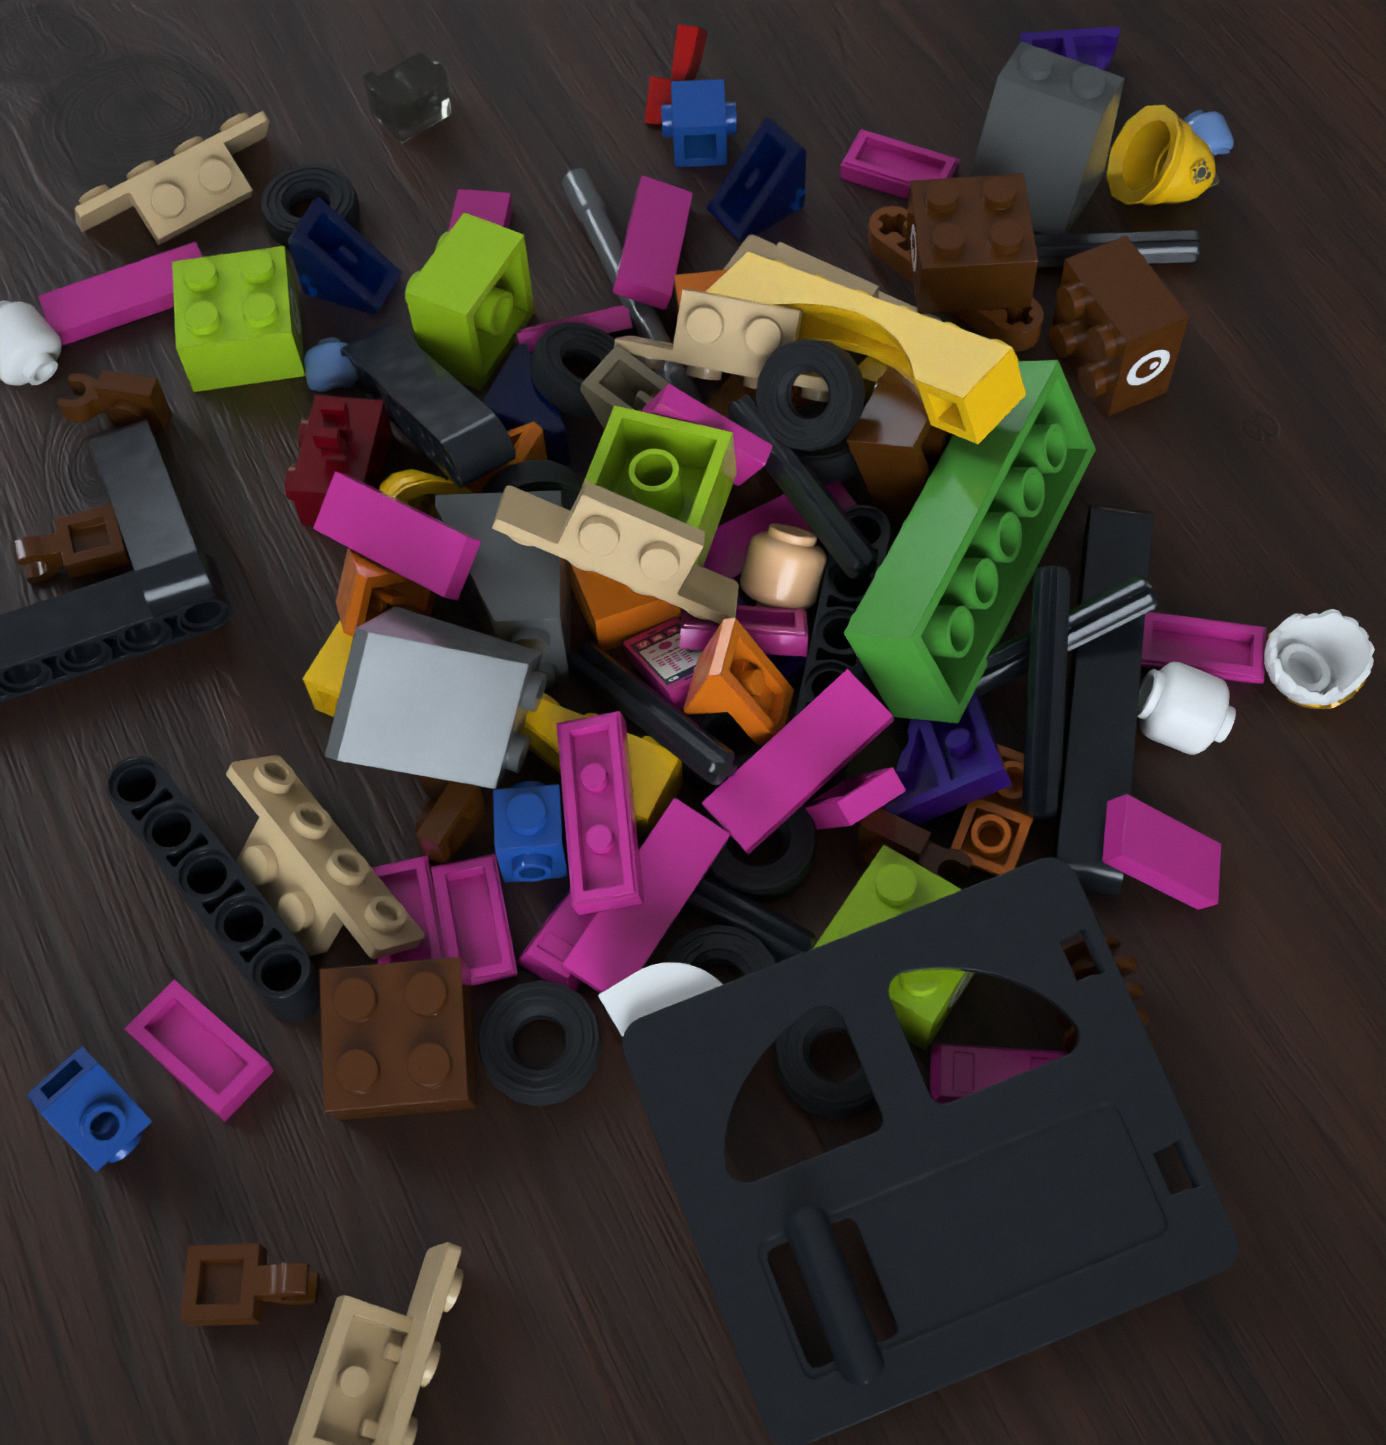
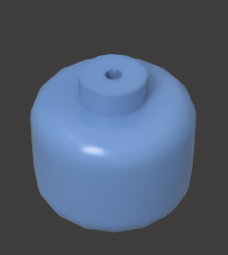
[1184,110,1234,155]
[303,338,359,392]

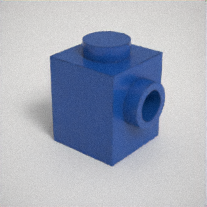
[661,79,737,167]
[493,781,569,883]
[26,1046,153,1172]

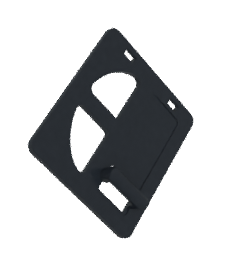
[622,857,1239,1445]

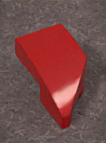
[644,24,708,125]

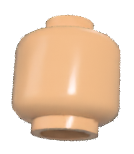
[740,524,827,610]

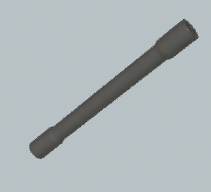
[562,168,706,405]

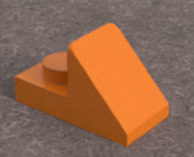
[683,618,794,746]

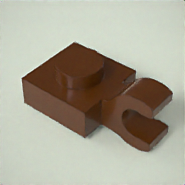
[57,370,172,432]
[14,504,130,583]
[856,808,973,878]
[180,1243,320,1326]

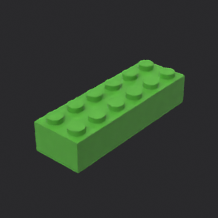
[844,360,1096,723]

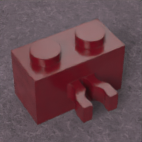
[285,395,393,526]

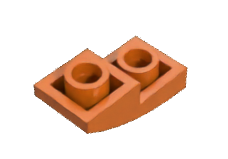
[951,744,1035,876]

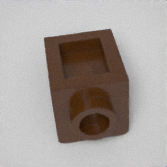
[415,775,487,866]

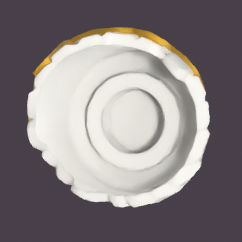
[1264,609,1375,709]

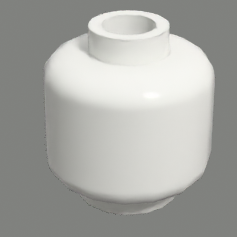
[0,300,62,386]
[1137,661,1236,755]

